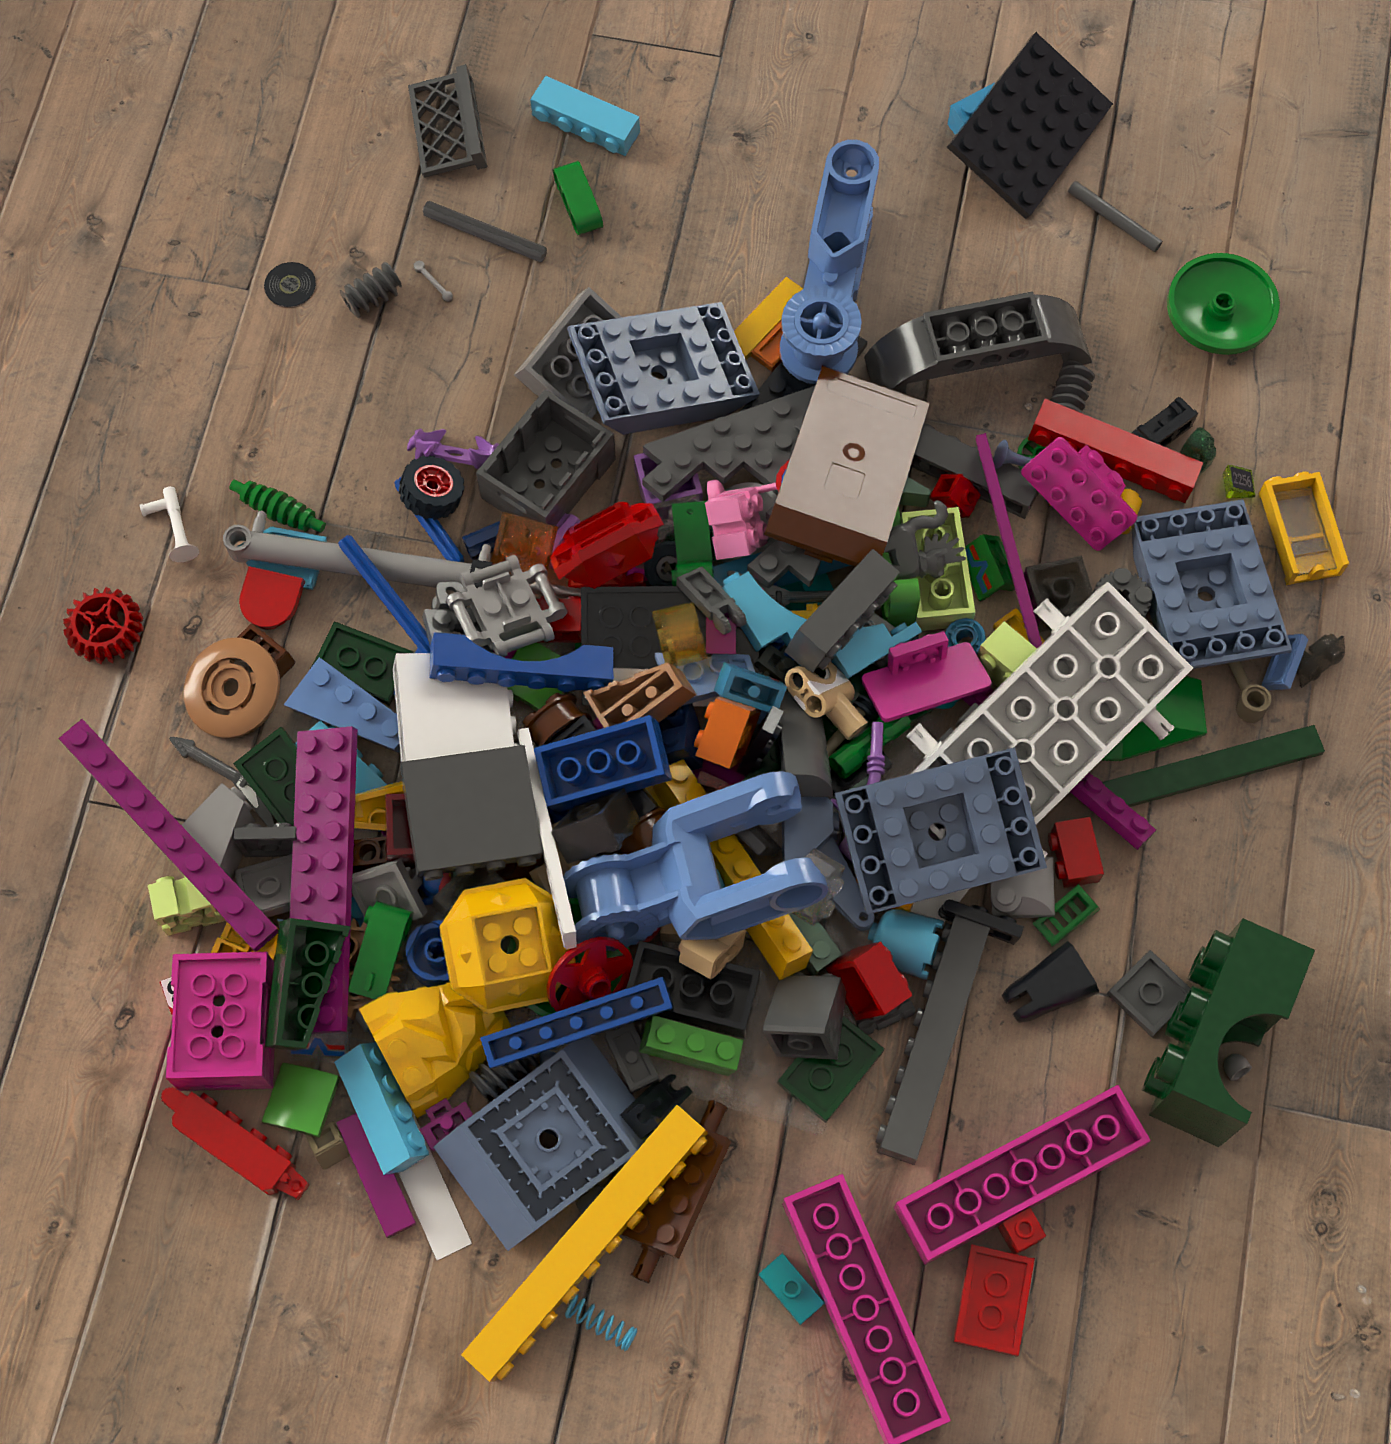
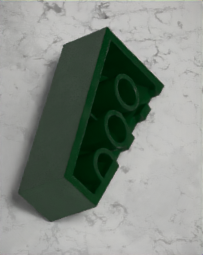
[265,918,351,1051]

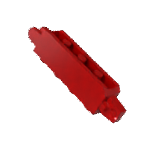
[160,1087,310,1200]

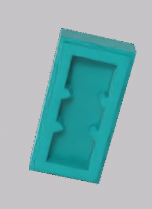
[758,1253,825,1325]

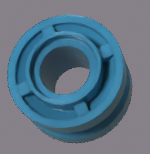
[945,618,986,655]

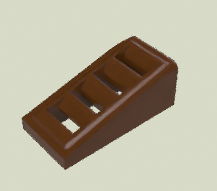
[237,623,295,679]

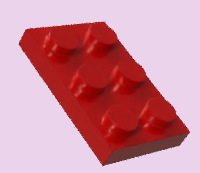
[953,1244,1035,1357]

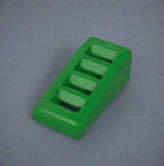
[1032,884,1100,947]

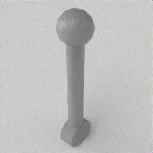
[414,260,453,302]

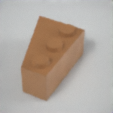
[583,662,697,728]

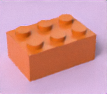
[694,697,762,769]

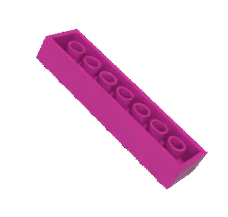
[894,1085,1151,1265]
[782,1174,951,1444]

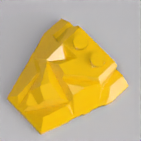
[359,982,511,1118]

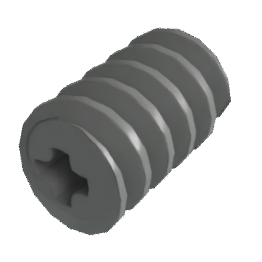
[340,262,402,318]
[1050,360,1095,413]
[469,1056,540,1103]

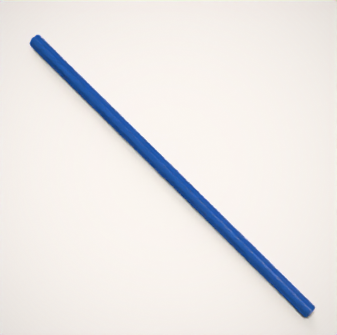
[338,535,602,861]

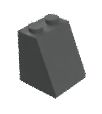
[763,973,847,1060]

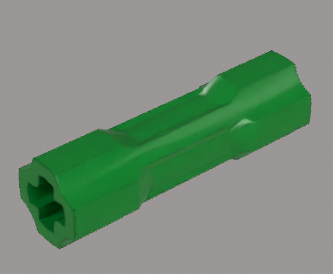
[829,716,911,779]

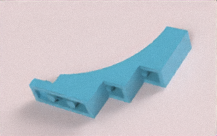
[722,571,922,679]

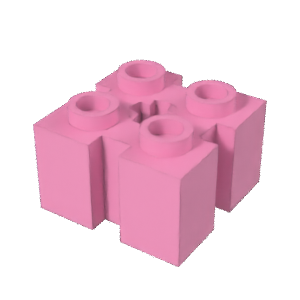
[705,486,768,560]

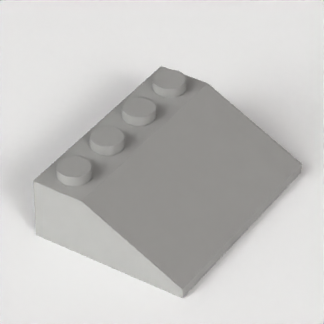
[514,287,622,419]

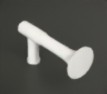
[140,486,199,562]

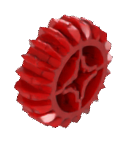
[63,587,144,664]

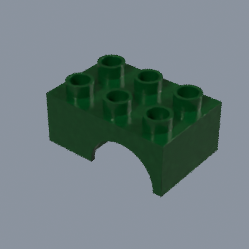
[1142,918,1315,1147]

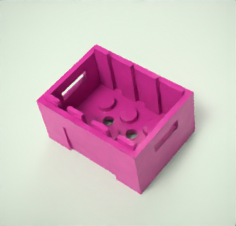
[166,952,275,1091]

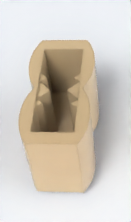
[678,929,746,979]

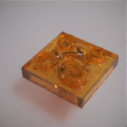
[491,512,558,574]

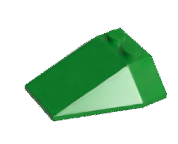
[1101,675,1207,761]

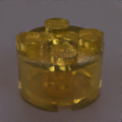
[652,602,707,667]

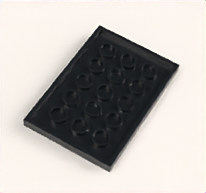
[947,32,1113,219]
[581,586,759,705]

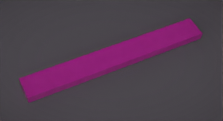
[975,433,1042,648]

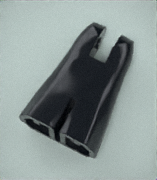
[1002,941,1099,1023]

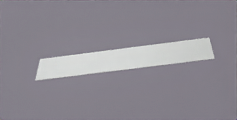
[398,1088,472,1261]

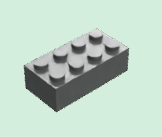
[785,549,900,673]

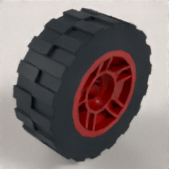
[398,456,465,520]

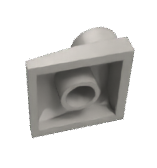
[991,857,1055,918]

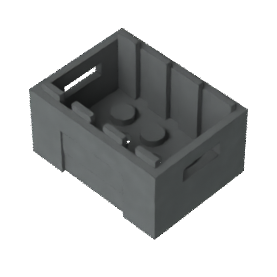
[476,390,616,537]

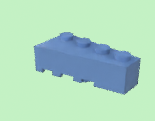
[284,657,400,753]

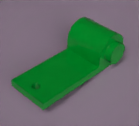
[672,501,714,586]
[348,901,414,999]

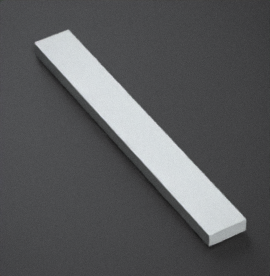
[517,728,577,950]

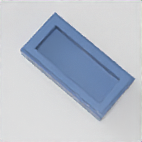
[1262,634,1308,690]

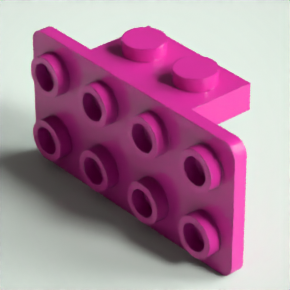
[1021,437,1138,551]
[862,631,992,722]

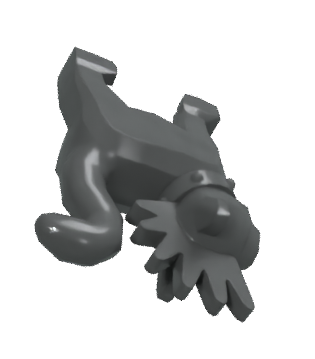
[884,500,966,579]

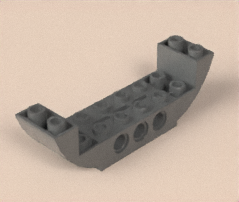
[864,291,1092,394]

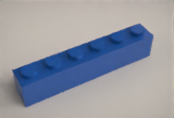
[480,977,674,1068]

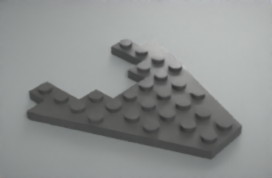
[642,386,822,589]

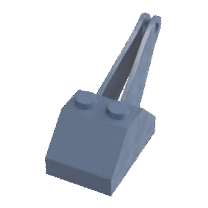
[782,797,874,931]

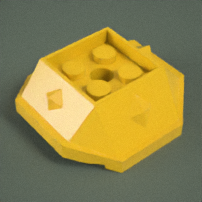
[439,878,575,1014]

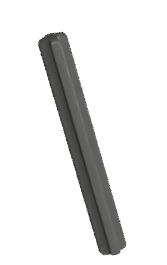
[423,201,547,262]

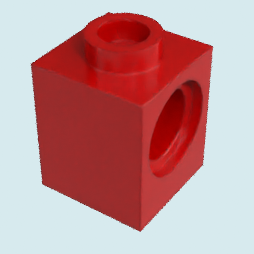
[998,1207,1046,1254]

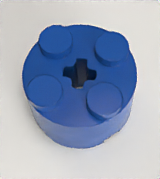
[405,920,450,987]

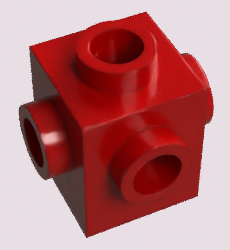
[929,474,981,518]

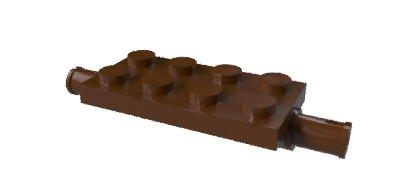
[621,1100,732,1284]

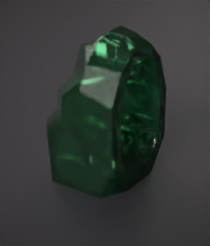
[1180,427,1216,473]

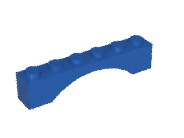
[429,632,614,692]

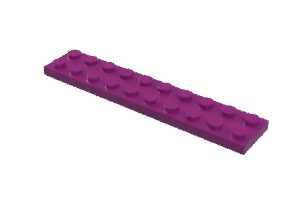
[290,726,358,1034]

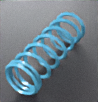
[565,1294,638,1351]

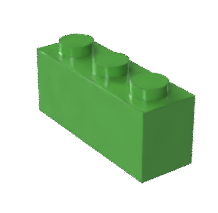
[639,1015,744,1076]

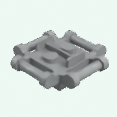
[446,555,567,657]

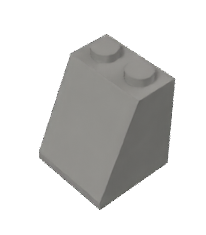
[182,783,255,880]

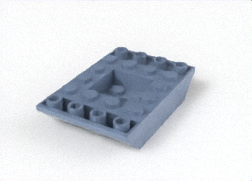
[567,302,760,435]
[1131,499,1292,669]
[834,747,1047,915]
[433,1037,656,1251]

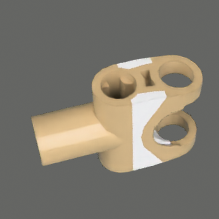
[785,662,868,740]

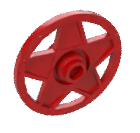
[547,937,633,1012]

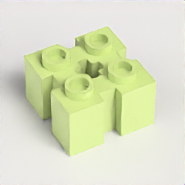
[148,876,226,936]

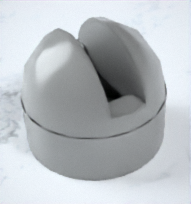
[1224,1054,1252,1081]

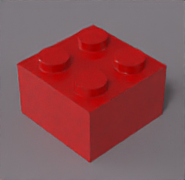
[825,941,912,1020]

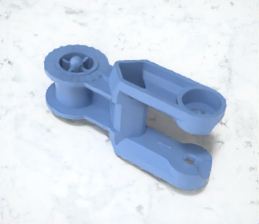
[780,140,879,384]
[563,771,829,951]

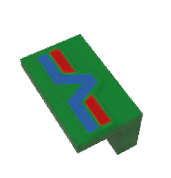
[965,534,1015,601]

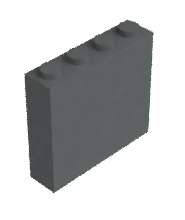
[400,745,543,881]

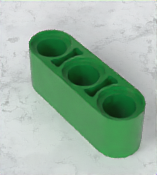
[553,161,604,235]

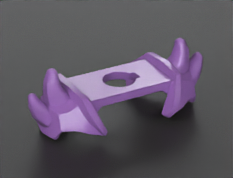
[407,429,499,469]

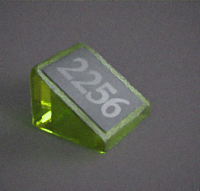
[1223,465,1255,499]

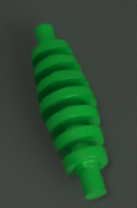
[229,479,326,533]

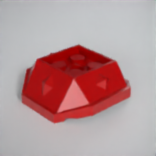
[550,502,664,589]

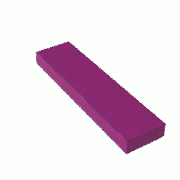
[336,1113,416,1238]

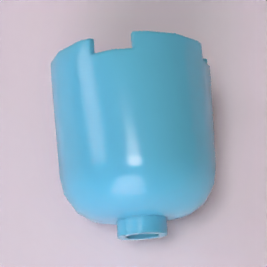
[868,909,944,980]

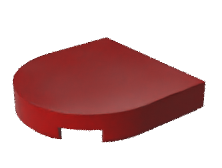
[239,566,305,630]

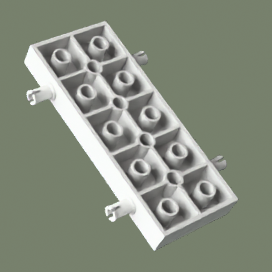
[906,582,1193,858]

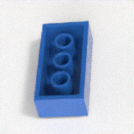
[534,715,672,813]

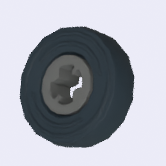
[644,541,677,586]

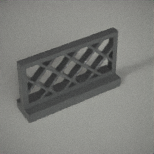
[408,64,488,178]

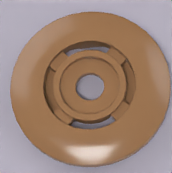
[184,638,280,738]

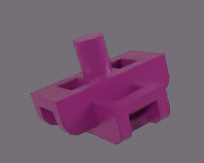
[419,1098,473,1152]

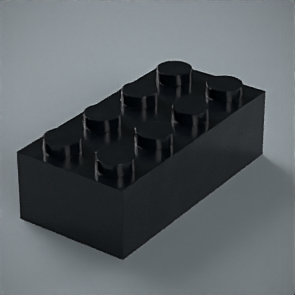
[626,941,760,1039]

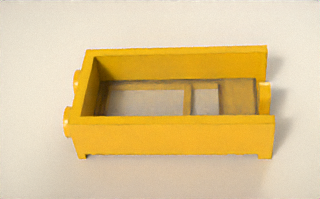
[1258,471,1349,585]

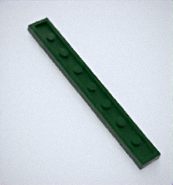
[1102,725,1325,807]

